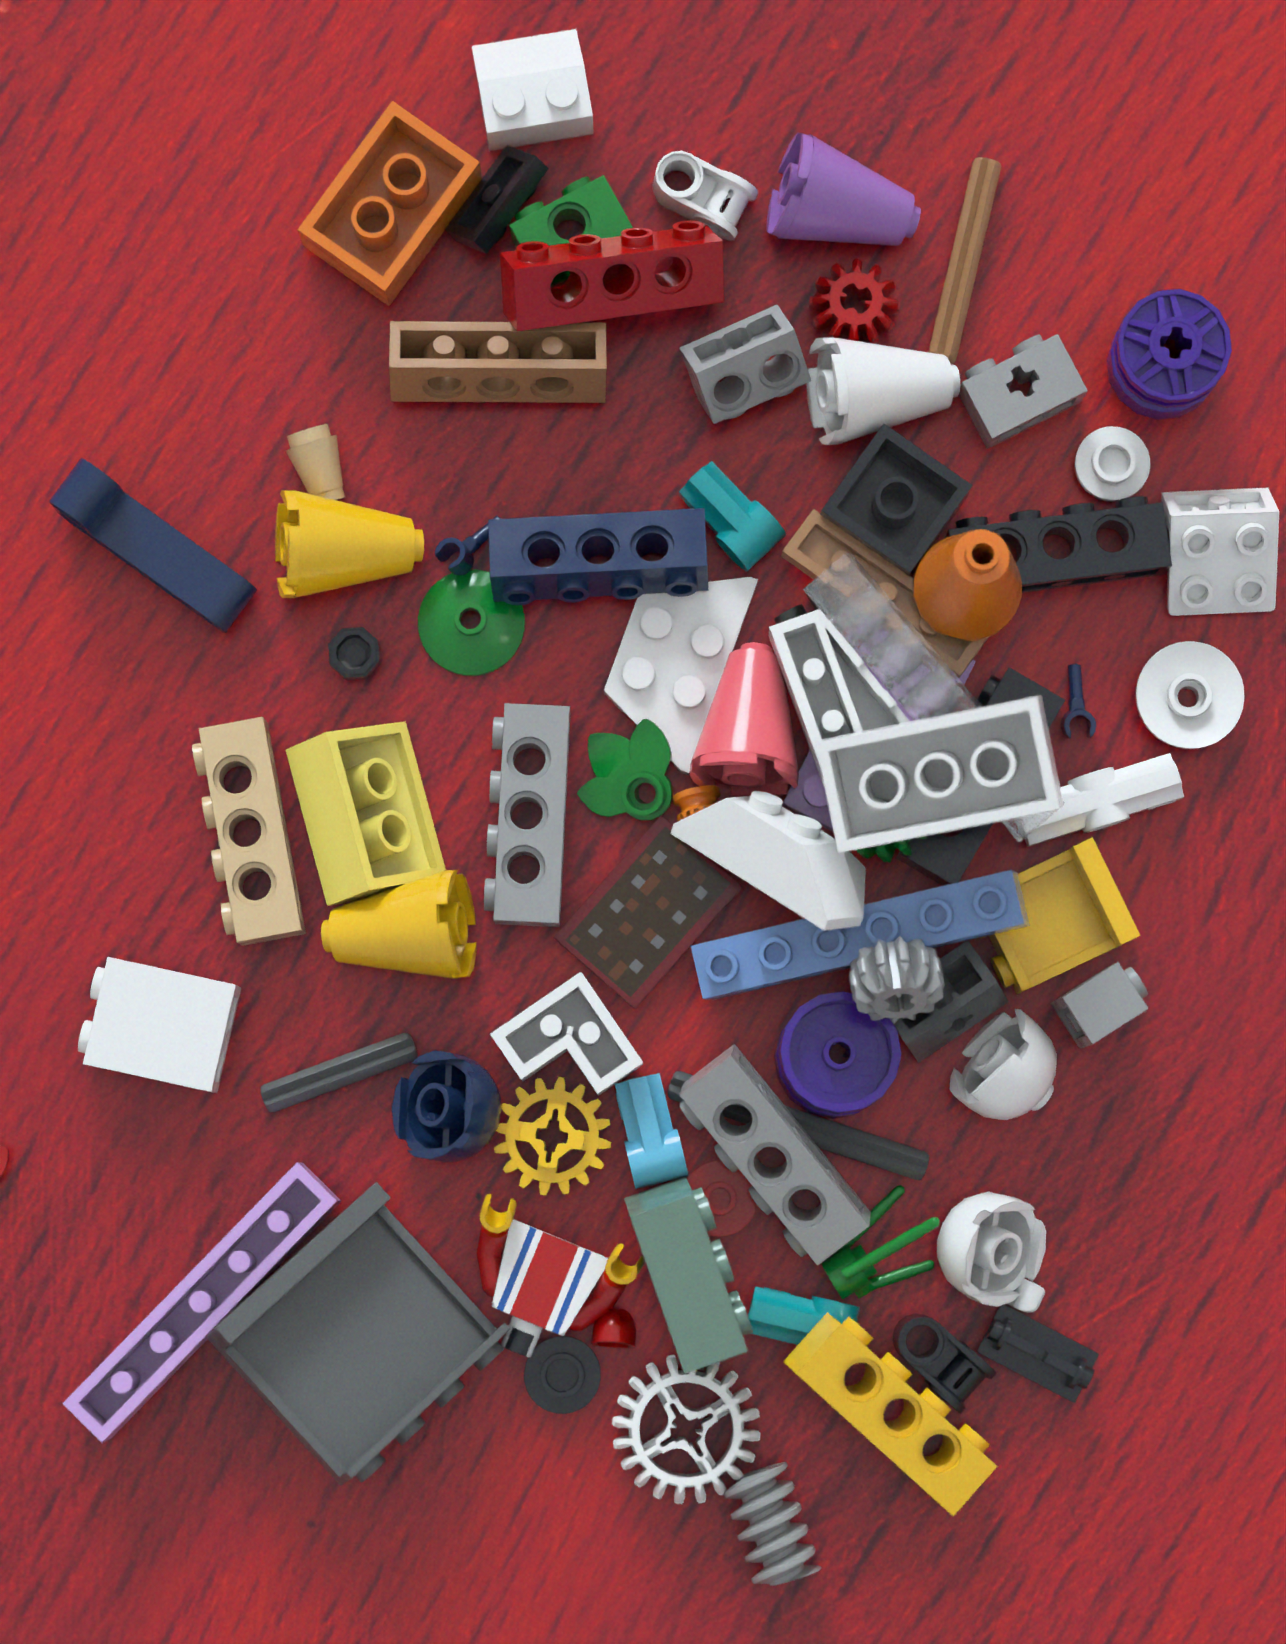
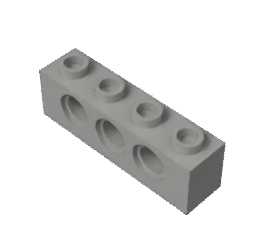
[484,703,571,927]
[679,1044,871,1266]

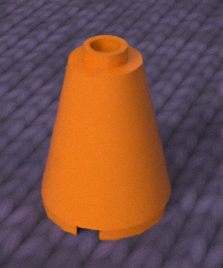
[913,529,1022,641]

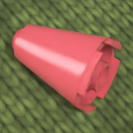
[689,642,799,797]

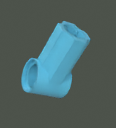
[615,1073,689,1189]

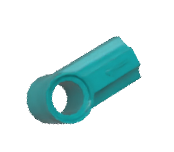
[678,461,786,572]
[748,1286,860,1345]

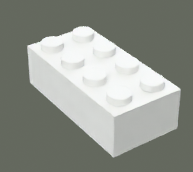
[816,695,1064,853]

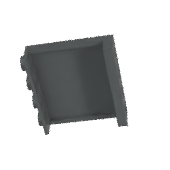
[206,1182,510,1486]

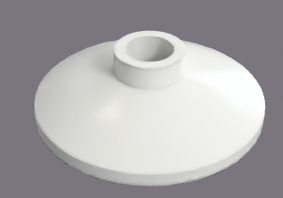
[1136,641,1245,749]

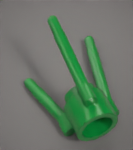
[821,1185,940,1300]

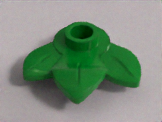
[577,719,673,820]

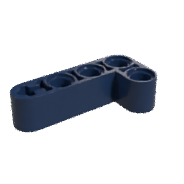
[49,458,257,633]

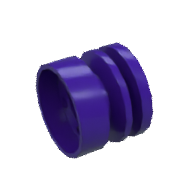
[1107,289,1232,420]

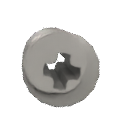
[723,1462,822,1586]

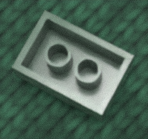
[624,1176,753,1374]

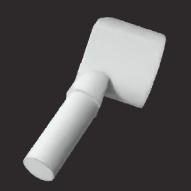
[1007,1278,1045,1313]

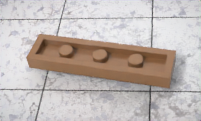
[781,509,989,680]

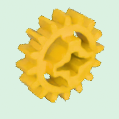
[494,1077,611,1195]

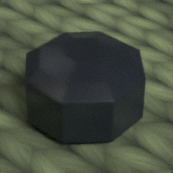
[328,627,381,681]

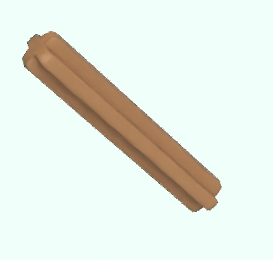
[928,157,1001,364]

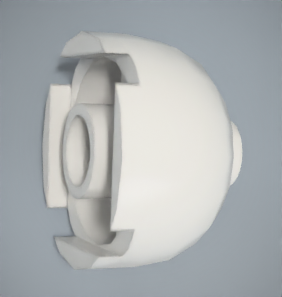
[950,1009,1057,1120]
[937,1192,1046,1307]

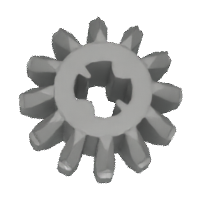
[849,936,944,1023]

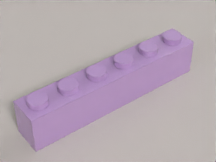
[62,1162,341,1442]

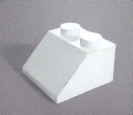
[472,29,594,151]

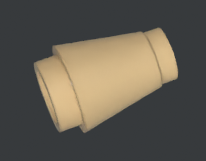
[286,424,345,500]

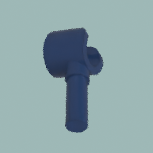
[435,516,501,575]
[1061,664,1096,739]

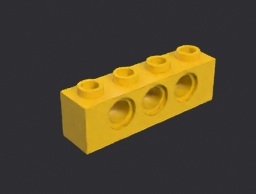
[783,1312,997,1516]

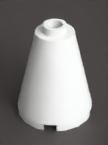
[807,337,960,445]

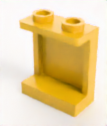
[980,837,1141,994]

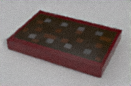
[554,816,742,1009]

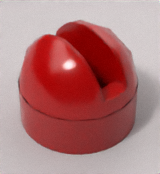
[591,1308,636,1349]

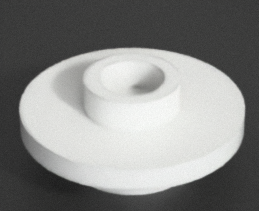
[1075,426,1150,502]

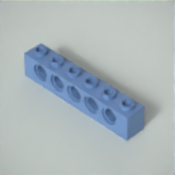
[691,870,1030,1000]

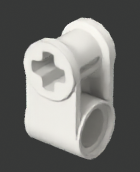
[653,151,759,241]

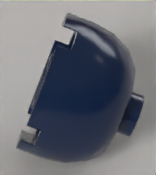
[392,1050,502,1162]

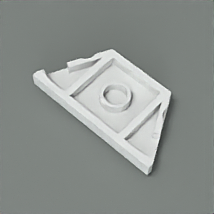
[604,577,758,775]

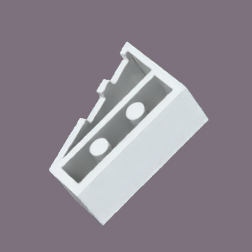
[768,608,910,788]

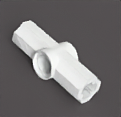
[1017,753,1184,847]

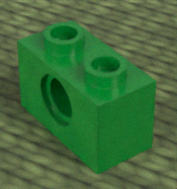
[509,175,633,288]

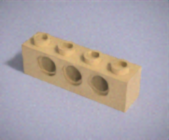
[192,717,306,946]

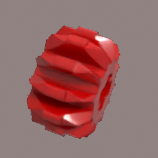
[809,258,900,344]

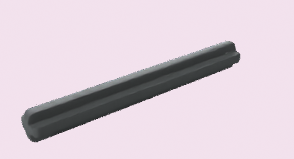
[667,1071,929,1180]

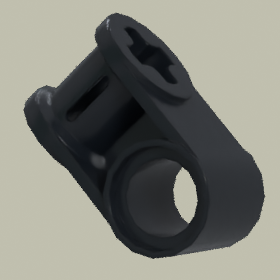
[892,1313,997,1414]

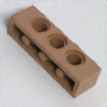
[389,321,607,403]

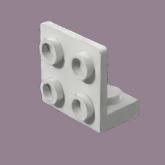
[1161,488,1279,616]

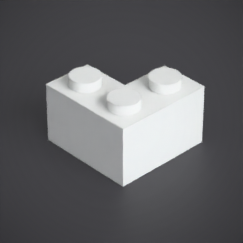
[490,972,643,1096]

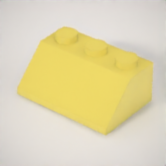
[285,721,446,906]

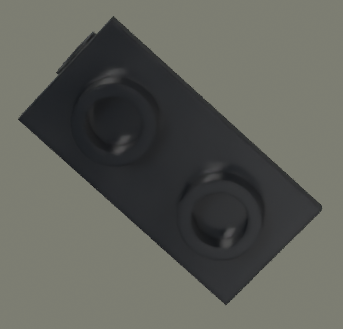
[977,1304,1099,1403]

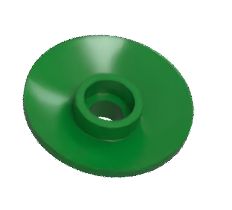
[418,569,525,676]

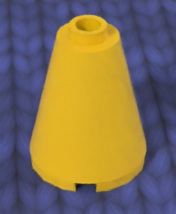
[275,490,424,598]
[321,870,477,979]

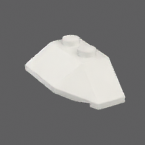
[670,791,866,931]

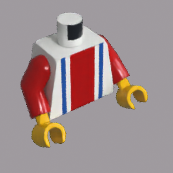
[476,1194,645,1358]

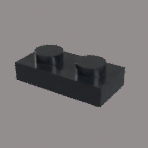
[445,145,549,254]

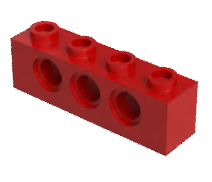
[500,220,725,332]

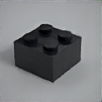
[820,424,973,576]

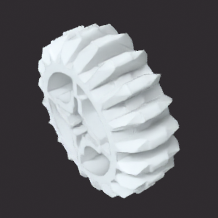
[612,1354,761,1504]

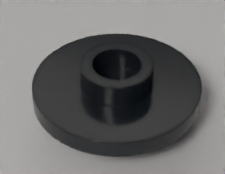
[524,1336,601,1414]

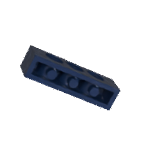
[488,508,709,605]

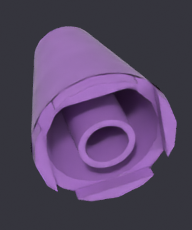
[767,133,921,246]

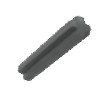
[260,1033,418,1112]

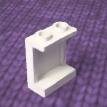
[78,957,241,1093]

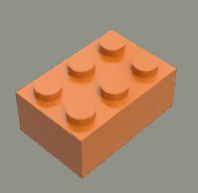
[297,101,482,306]

